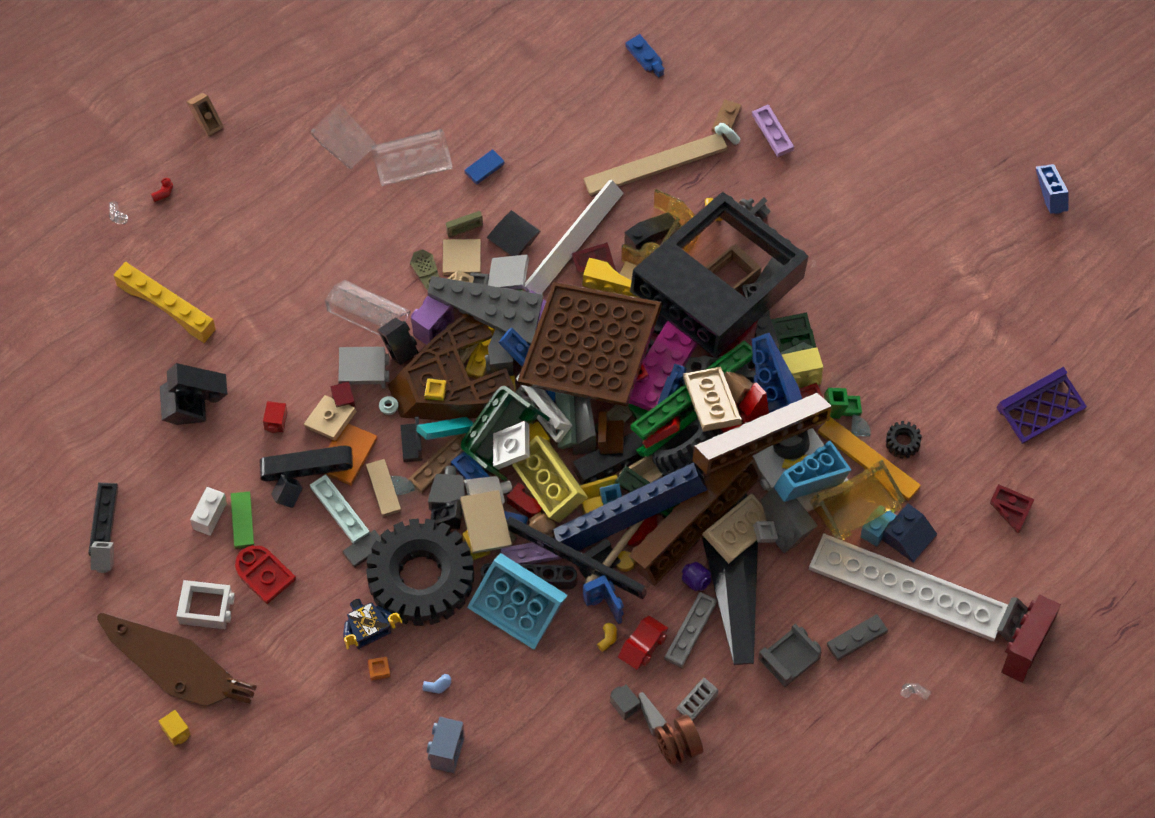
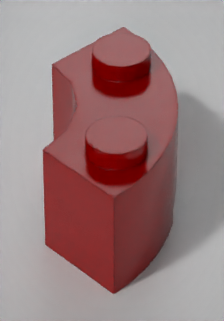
[618,615,668,670]

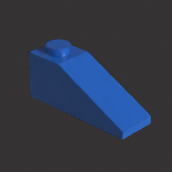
[1036,164,1069,214]

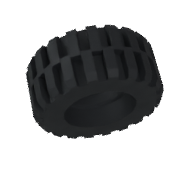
[652,418,723,477]

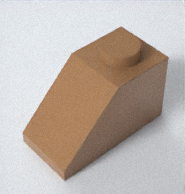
[186,93,224,136]

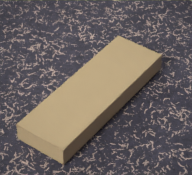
[366,459,401,517]

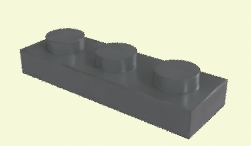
[827,614,888,661]

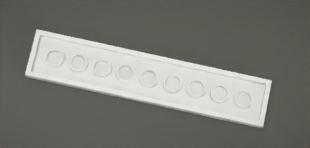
[809,534,1008,642]

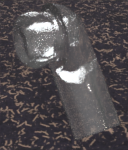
[109,201,128,224]
[900,683,931,700]

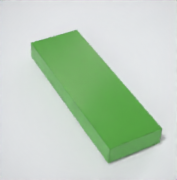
[231,491,254,549]

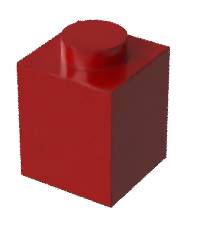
[263,401,288,433]

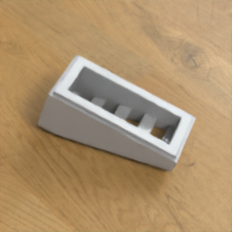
[676,678,718,721]
[638,692,667,736]

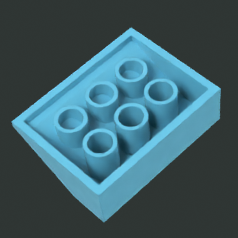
[467,553,568,649]

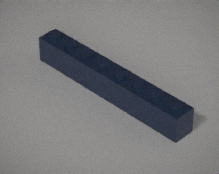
[553,462,707,551]

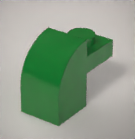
[824,388,862,419]

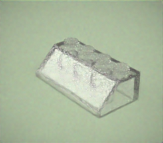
[371,129,453,186]
[325,280,411,335]

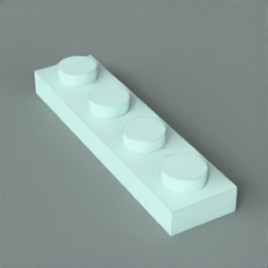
[310,474,370,544]

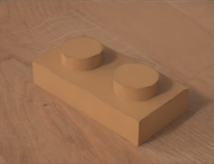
[712,99,741,137]

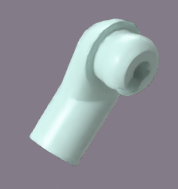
[715,123,740,145]

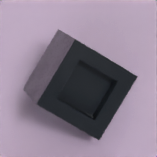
[271,475,303,508]

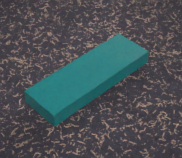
[416,417,474,440]

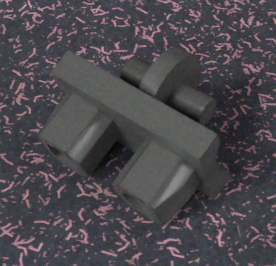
[739,197,771,220]

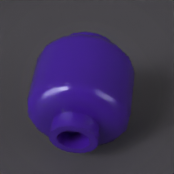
[682,562,711,591]

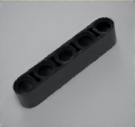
[259,446,353,482]
[480,563,577,590]

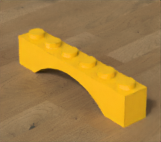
[582,258,638,298]
[114,262,216,343]

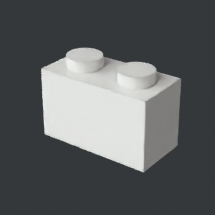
[190,487,227,536]

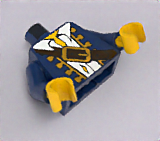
[343,599,403,649]

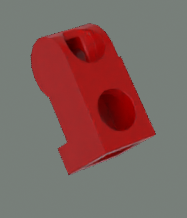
[507,482,542,519]

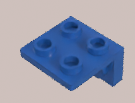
[583,575,624,624]

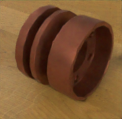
[654,714,704,767]

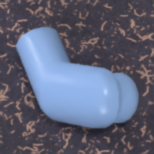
[422,674,451,694]

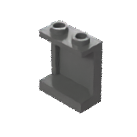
[758,624,822,687]

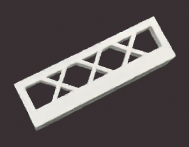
[516,374,573,443]

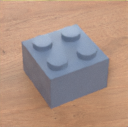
[427,717,465,773]

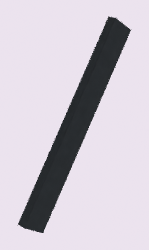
[507,516,647,599]

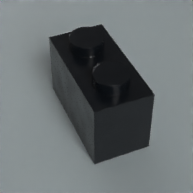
[377,317,419,365]

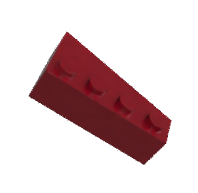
[1001,594,1061,683]

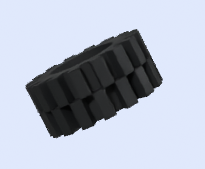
[886,421,922,459]

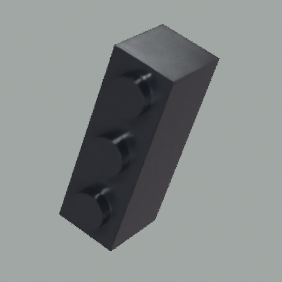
[167,363,228,403]

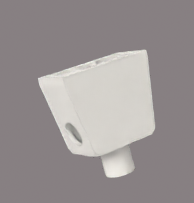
[463,476,512,504]

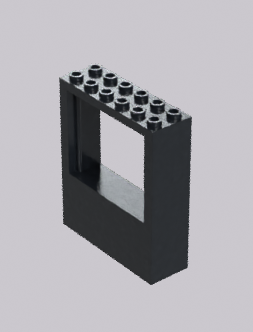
[630,191,809,358]

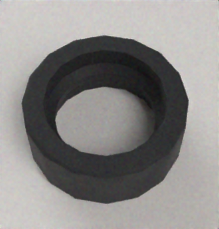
[773,430,810,460]

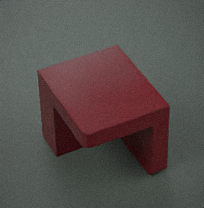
[330,382,356,409]

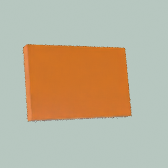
[325,424,378,486]

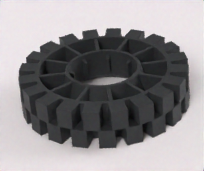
[366,518,474,626]

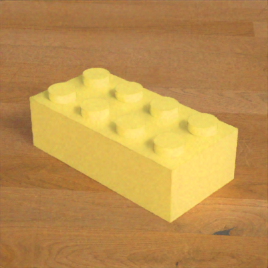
[512,435,588,523]

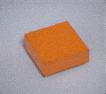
[368,656,391,681]

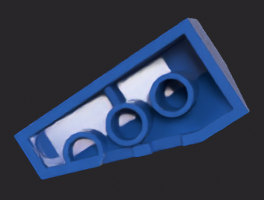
[752,333,803,413]

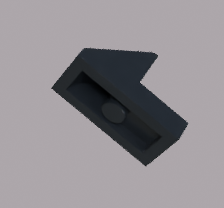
[431,499,463,529]

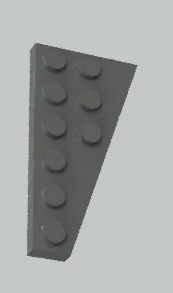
[428,276,544,345]

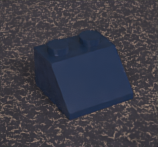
[882,503,937,563]

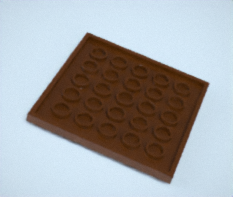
[518,282,662,406]

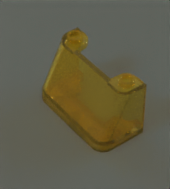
[809,460,906,540]

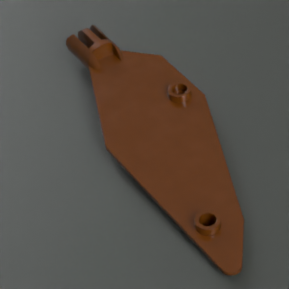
[97,613,257,706]

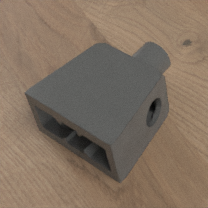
[428,466,465,511]

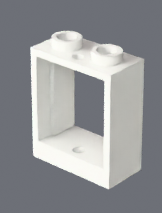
[176,580,235,629]

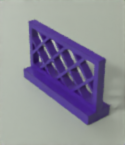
[996,366,1087,444]

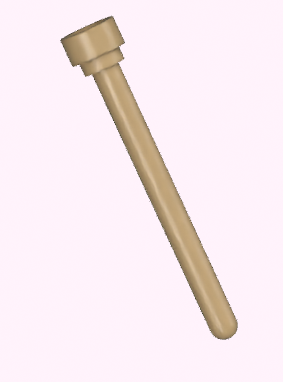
[583,520,644,584]

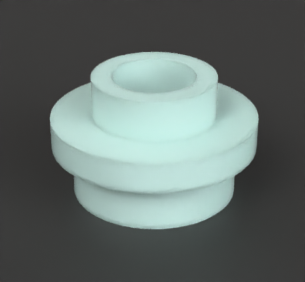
[379,396,398,415]

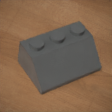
[568,396,596,455]

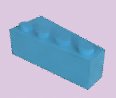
[774,440,852,502]

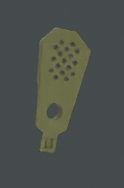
[410,249,439,291]

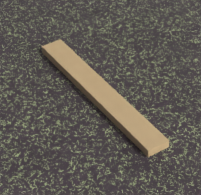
[584,134,727,196]

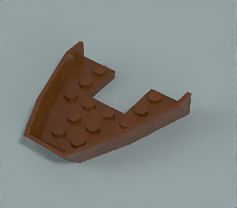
[388,313,516,420]

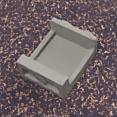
[338,347,390,389]

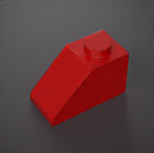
[739,383,769,425]

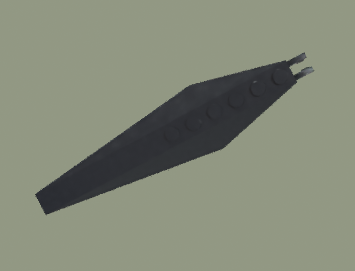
[702,493,758,665]

